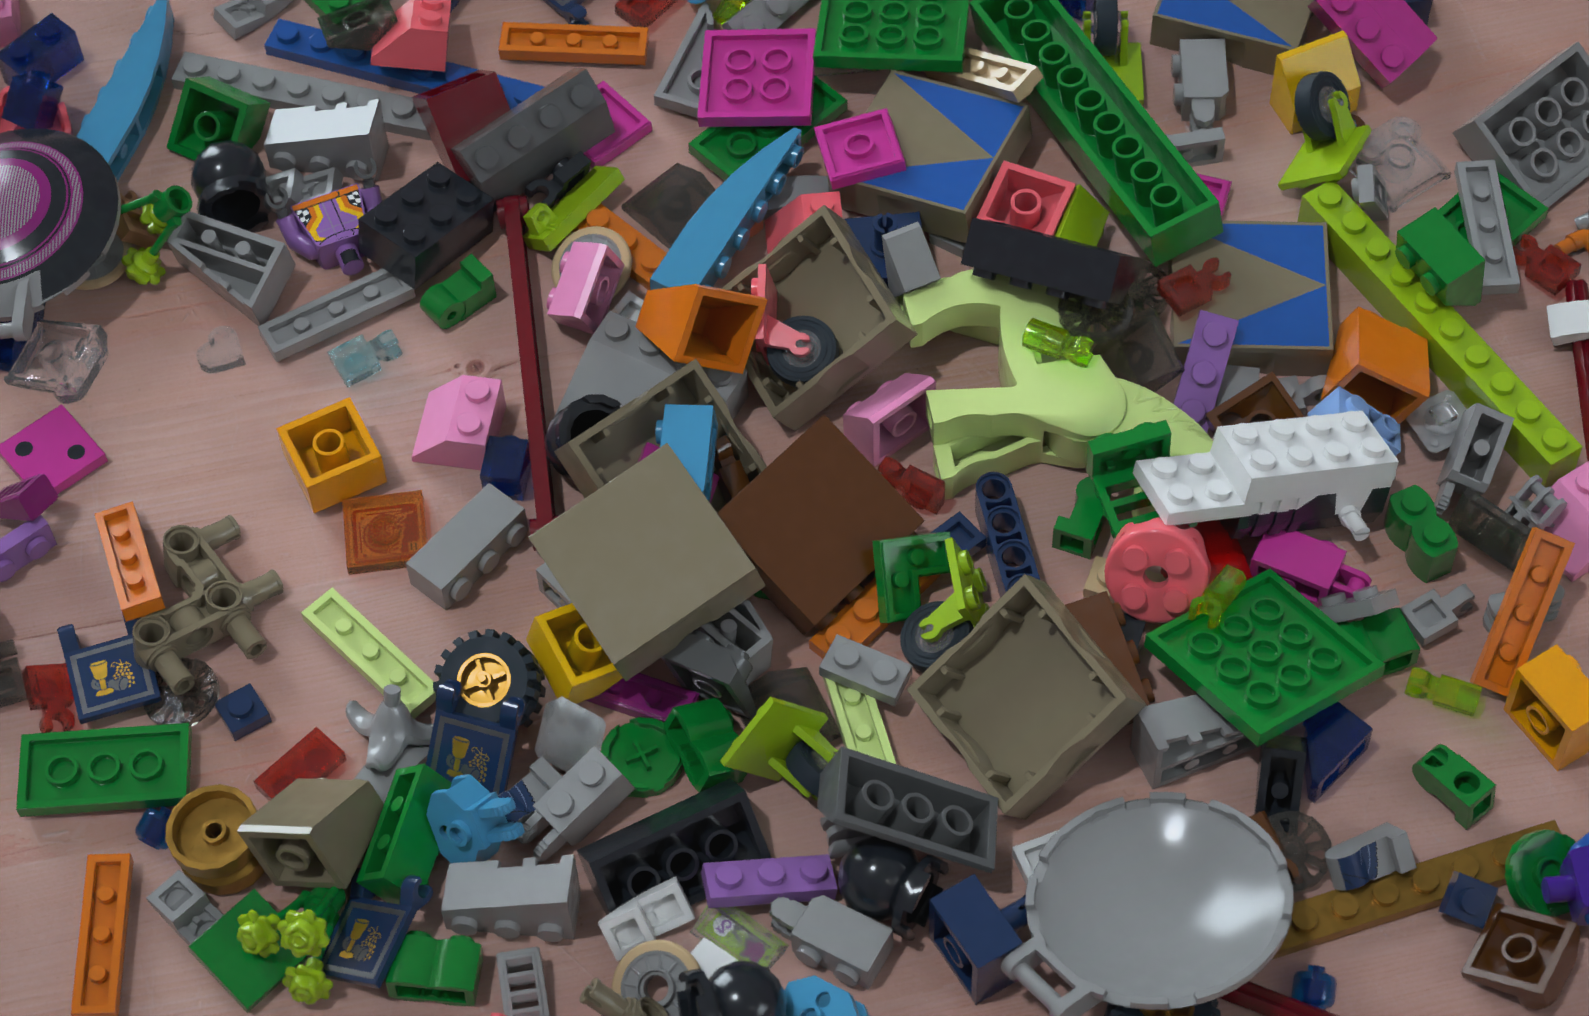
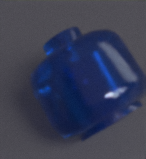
[135,806,172,850]
[1291,965,1337,1010]

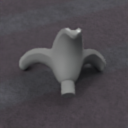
[346,684,434,771]

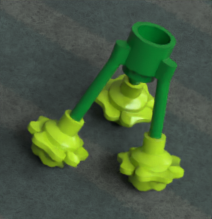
[121,185,192,285]
[237,887,346,1005]

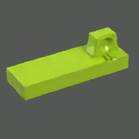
[523,166,625,252]

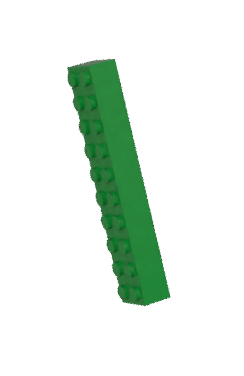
[969,0,1223,267]

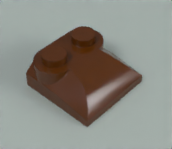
[1205,371,1304,436]
[1461,903,1581,1009]

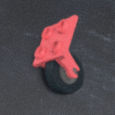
[751,264,839,387]

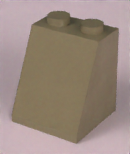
[237,778,384,889]

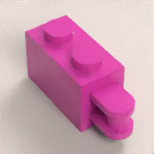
[1250,530,1372,607]

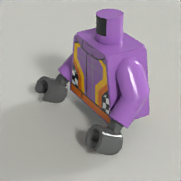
[264,158,382,275]

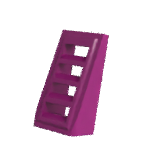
[0,474,59,521]

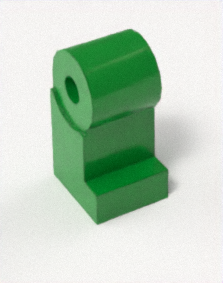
[420,254,497,329]
[1052,477,1111,559]
[1412,744,1496,830]

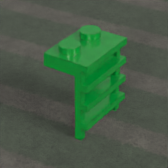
[1086,420,1198,538]

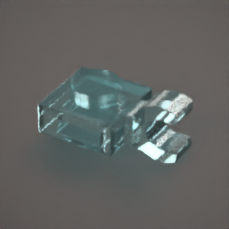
[328,329,403,388]

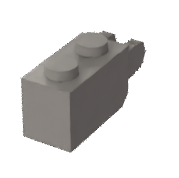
[1171,39,1229,132]
[1434,403,1515,525]
[517,746,635,862]
[770,895,893,990]

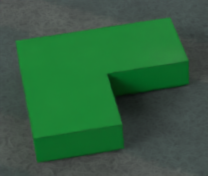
[872,531,951,623]

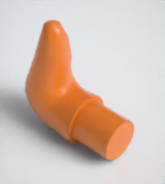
[1554,229,1589,258]

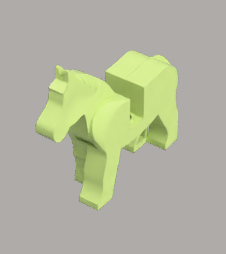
[896,269,1213,517]

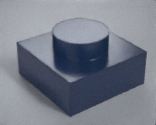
[930,511,986,557]
[213,683,272,741]
[1438,871,1498,929]

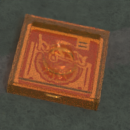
[342,490,427,575]

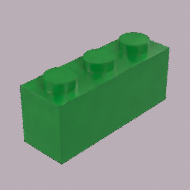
[356,764,452,905]

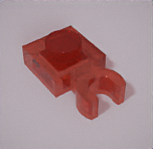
[1512,234,1582,296]
[1157,257,1232,317]
[877,456,945,515]
[21,663,75,733]

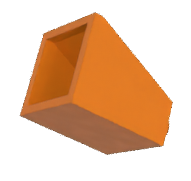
[635,284,768,374]
[1320,306,1430,424]

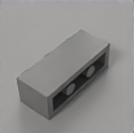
[406,483,528,610]

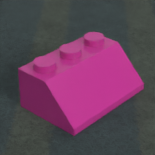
[1307,0,1438,89]

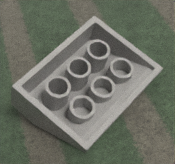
[1453,42,1589,207]
[554,311,749,420]

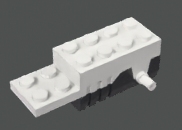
[1133,410,1399,541]

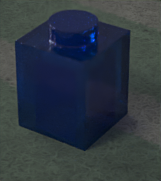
[1,70,64,129]
[480,435,531,501]

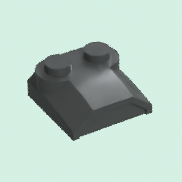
[661,630,757,720]

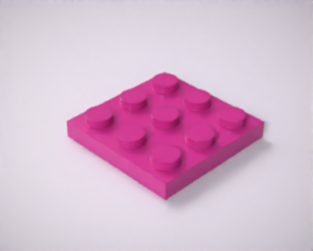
[697,28,816,127]

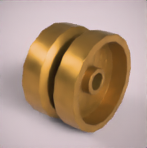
[166,784,265,896]

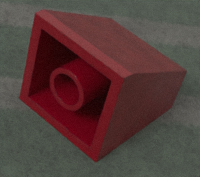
[412,70,510,185]

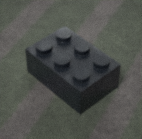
[358,162,494,290]

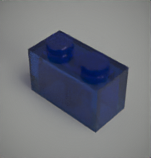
[0,12,84,96]

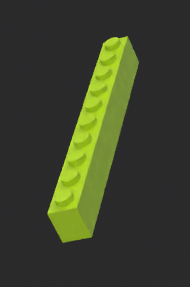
[1298,180,1583,488]

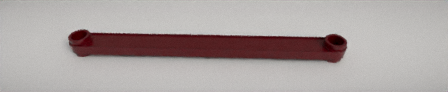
[496,195,560,551]

